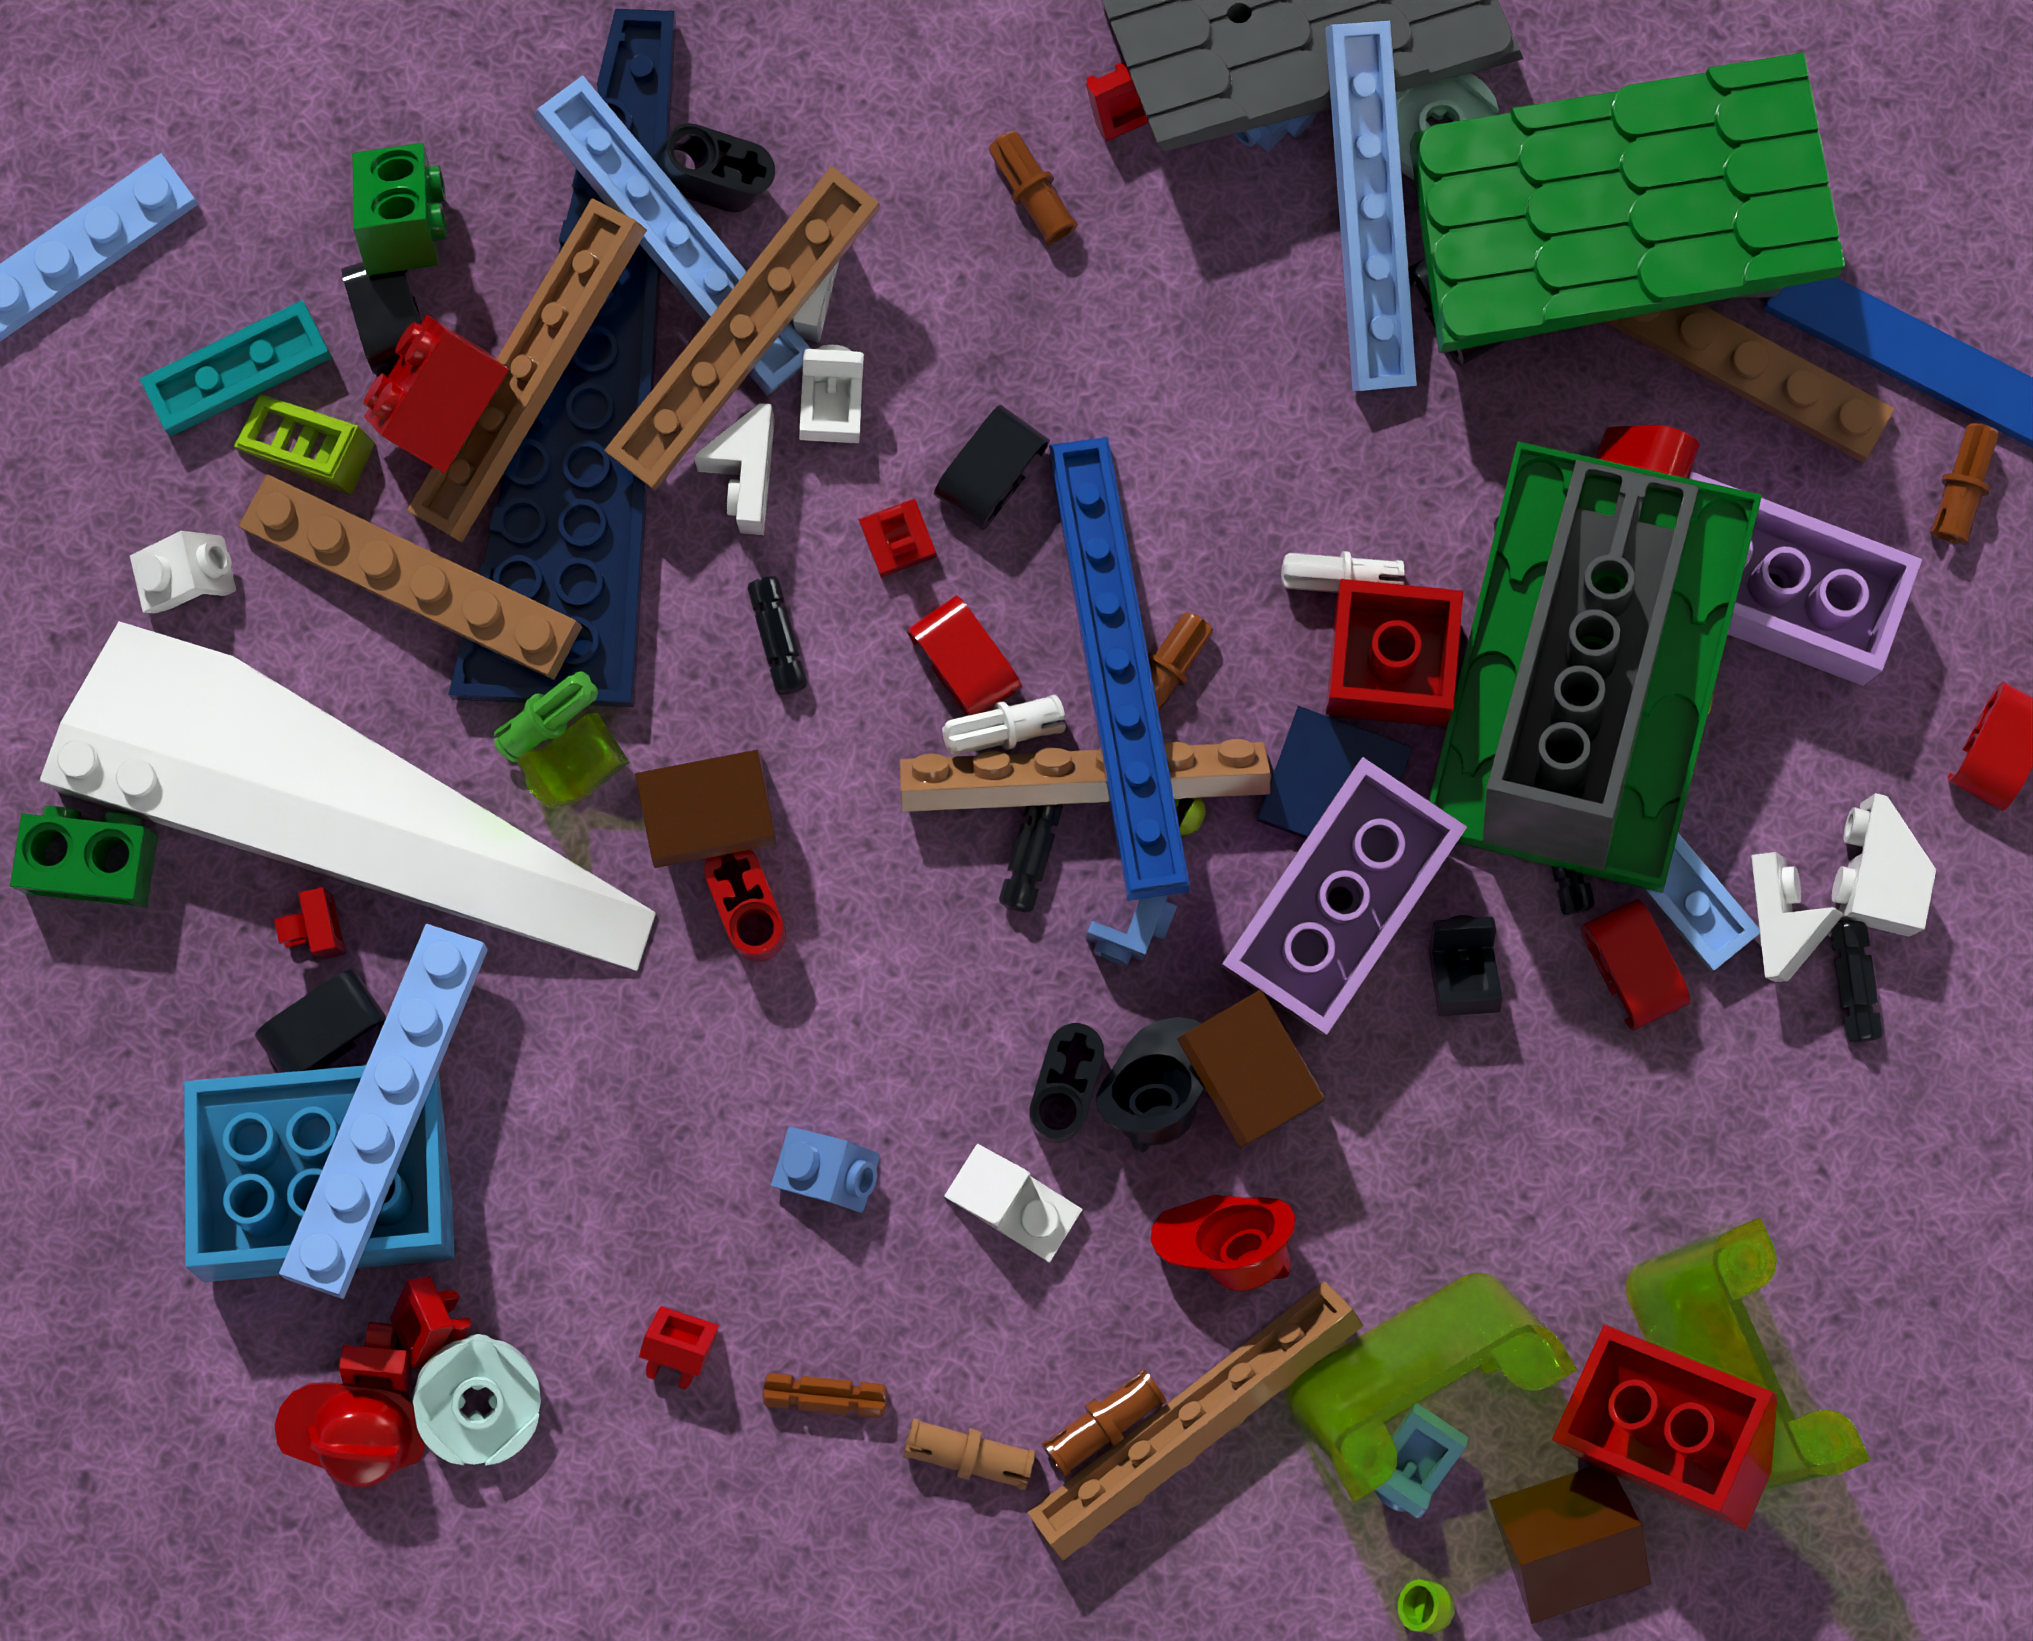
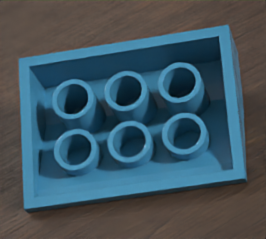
[184,1065,455,1282]

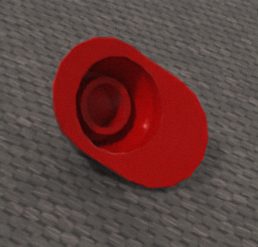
[1150,1195,1296,1292]
[274,1382,426,1488]

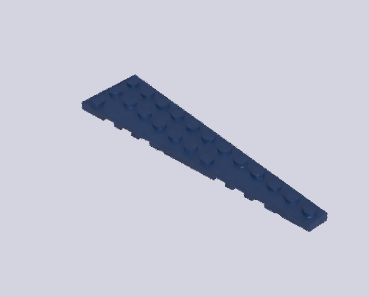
[448,9,676,707]

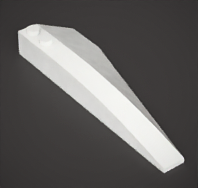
[39,621,656,971]

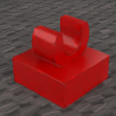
[1086,63,1149,142]
[859,498,937,578]
[274,887,346,960]
[390,1276,472,1368]
[639,1306,719,1390]
[339,1322,412,1399]

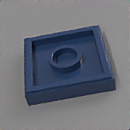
[1256,706,1413,839]

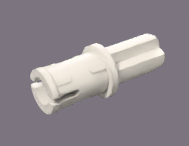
[1281,551,1404,593]
[942,695,1066,755]

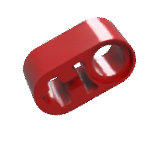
[1595,425,1700,478]
[906,595,1023,716]
[1948,682,2033,811]
[704,850,786,961]
[1581,899,1690,1031]

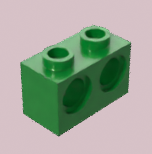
[352,143,448,276]
[10,806,158,907]

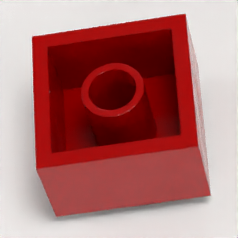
[363,314,509,474]
[1325,579,1463,727]

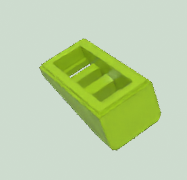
[234,394,375,495]

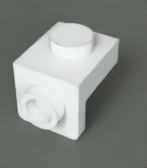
[799,345,864,443]
[130,531,236,614]

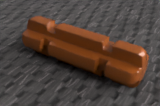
[763,1373,887,1418]

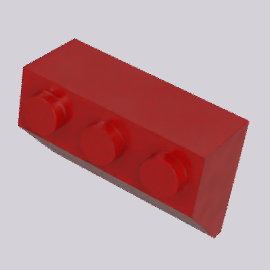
[1552,1324,1777,1531]

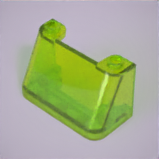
[1625,1217,1871,1492]
[1286,1272,1578,1502]

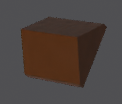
[635,749,777,868]
[1177,989,1326,1148]
[1489,1466,1651,1624]

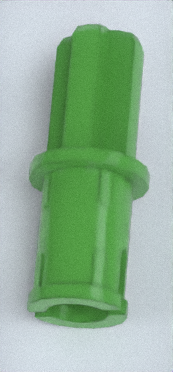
[494,672,598,762]

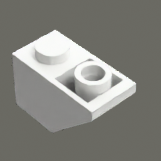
[1832,793,1936,937]

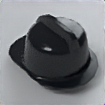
[1096,1017,1206,1153]

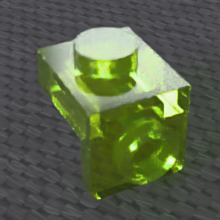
[517,713,630,809]

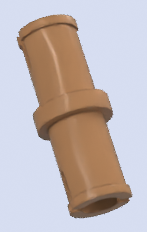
[903,1418,1035,1490]

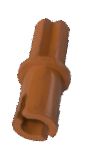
[989,130,1078,245]
[1930,423,1999,545]
[1148,612,1213,712]

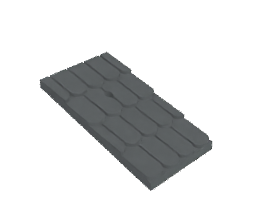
[1102,0,1523,152]

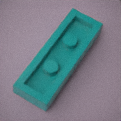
[140,300,333,437]

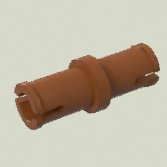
[1041,1369,1167,1477]

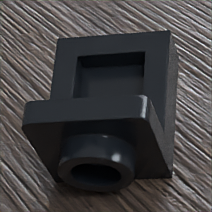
[1429,915,1502,1016]

